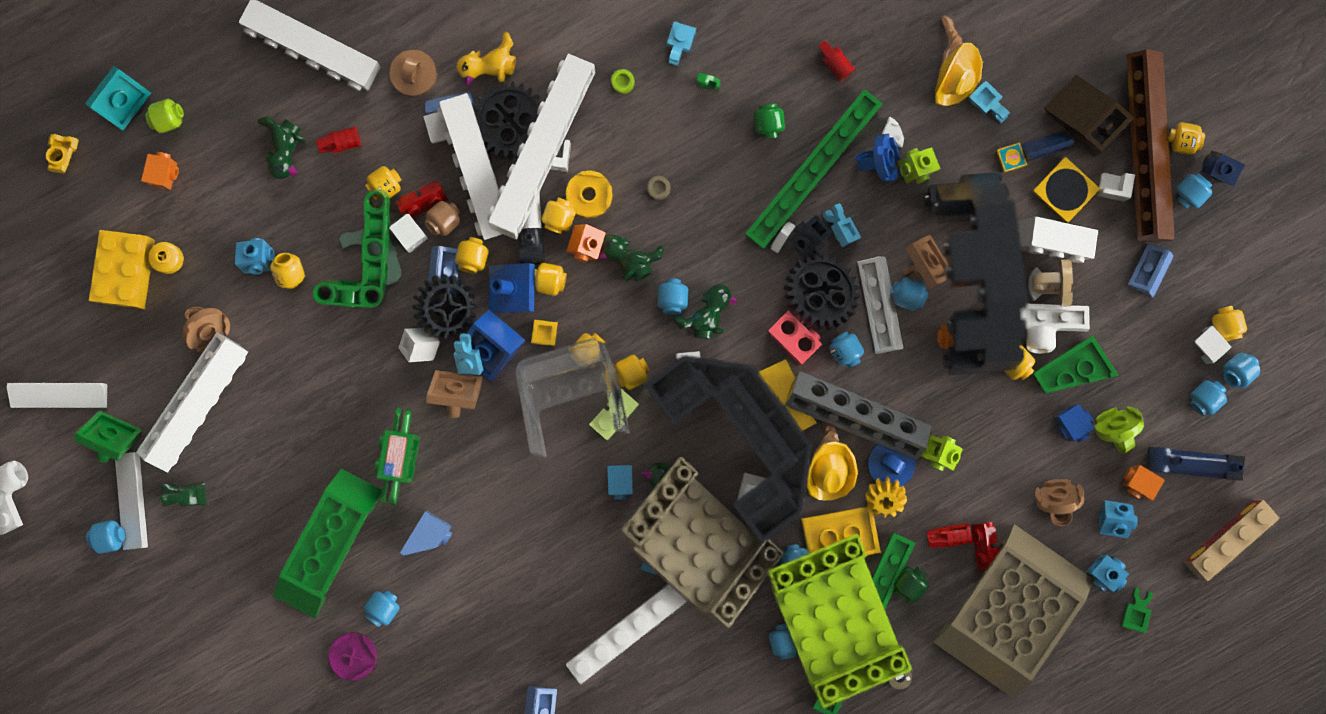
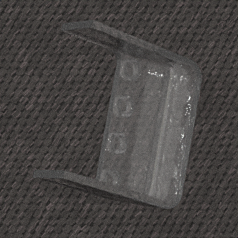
[515,339,630,458]

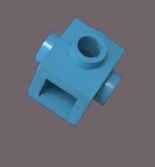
[235,238,275,274]
[1098,500,1137,538]
[1086,554,1129,592]

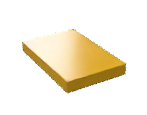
[759,359,817,430]
[801,506,881,555]

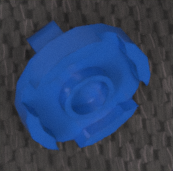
[855,133,900,182]
[867,444,915,486]

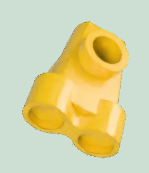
[46,134,79,174]

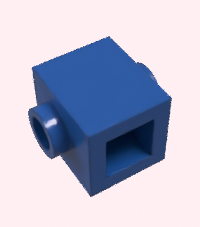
[1054,404,1095,443]

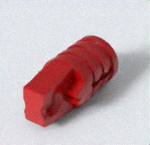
[818,40,856,82]
[316,126,362,154]
[927,522,972,548]

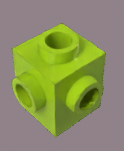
[897,147,941,184]
[921,434,963,471]

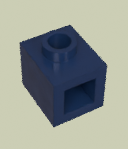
[1201,151,1245,186]

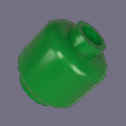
[753,104,785,139]

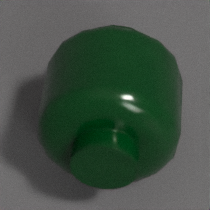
[894,566,929,603]

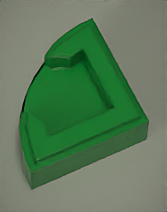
[696,73,721,90]

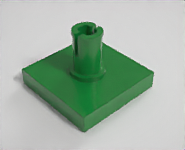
[74,410,143,462]

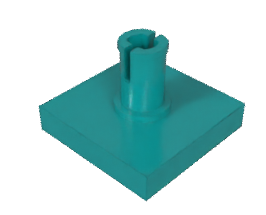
[85,66,151,130]

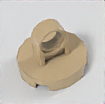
[1032,259,1073,307]

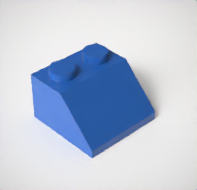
[467,310,525,382]

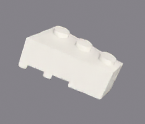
[1017,217,1098,263]

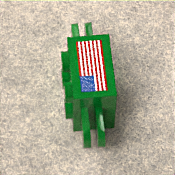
[374,408,420,505]

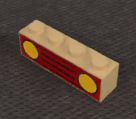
[1184,500,1280,582]

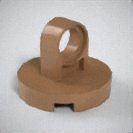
[389,50,437,98]
[182,307,230,353]
[1035,479,1084,526]

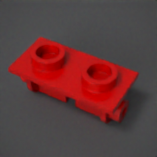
[396,181,448,218]
[971,522,999,572]

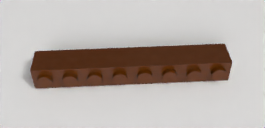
[1126,49,1175,243]

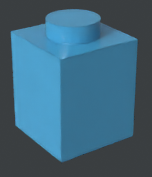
[608,465,633,500]

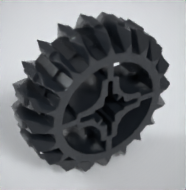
[412,274,477,339]

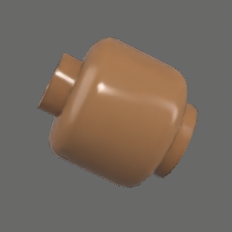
[425,201,460,236]

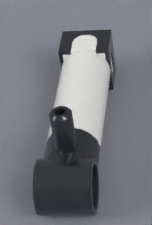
[512,158,545,265]

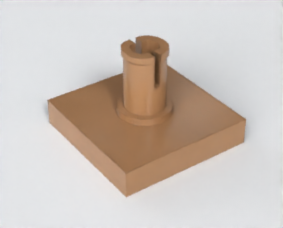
[903,235,948,289]
[426,370,483,418]

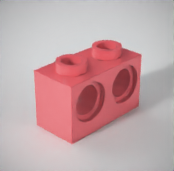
[767,310,822,366]

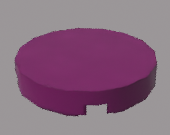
[328,632,377,681]

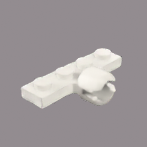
[1022,304,1090,354]
[0,461,28,535]

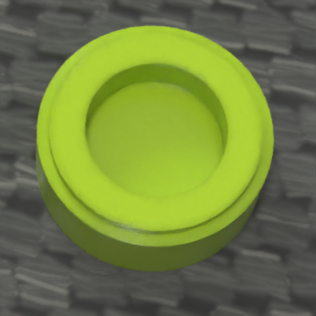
[611,69,634,94]

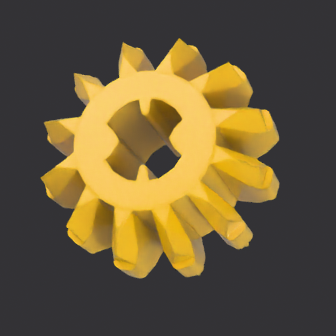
[866,476,907,519]

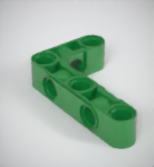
[313,189,390,308]

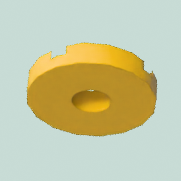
[565,171,613,218]

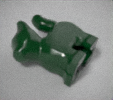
[160,482,206,507]

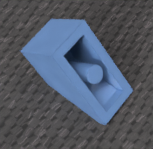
[400,511,453,555]

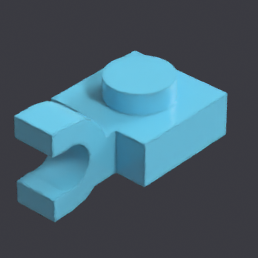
[667,22,696,66]
[968,81,1010,124]
[822,203,861,247]
[454,334,483,375]

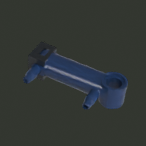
[1146,447,1245,481]

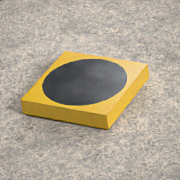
[1032,157,1100,223]

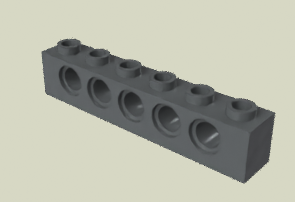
[785,371,932,460]

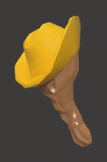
[935,15,983,106]
[807,421,858,501]

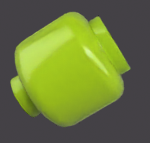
[145,99,184,133]

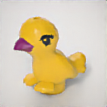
[457,32,516,87]

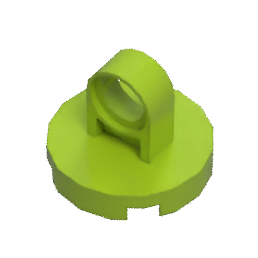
[1094,406,1144,454]

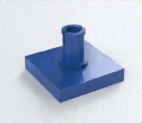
[489,263,535,314]

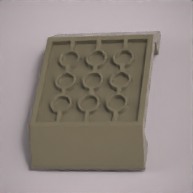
[621,457,784,628]
[933,524,1094,698]

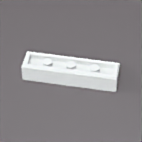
[857,256,903,354]
[7,383,107,408]
[115,452,148,550]

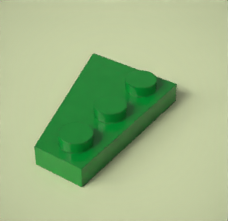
[1032,336,1119,394]

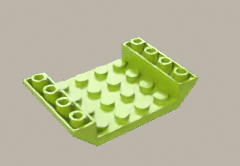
[768,534,912,708]

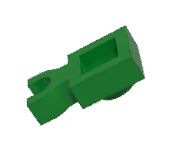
[1120,587,1153,633]

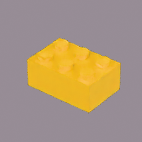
[89,230,155,310]

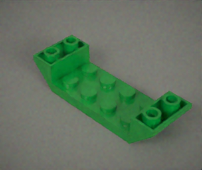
[273,469,382,619]

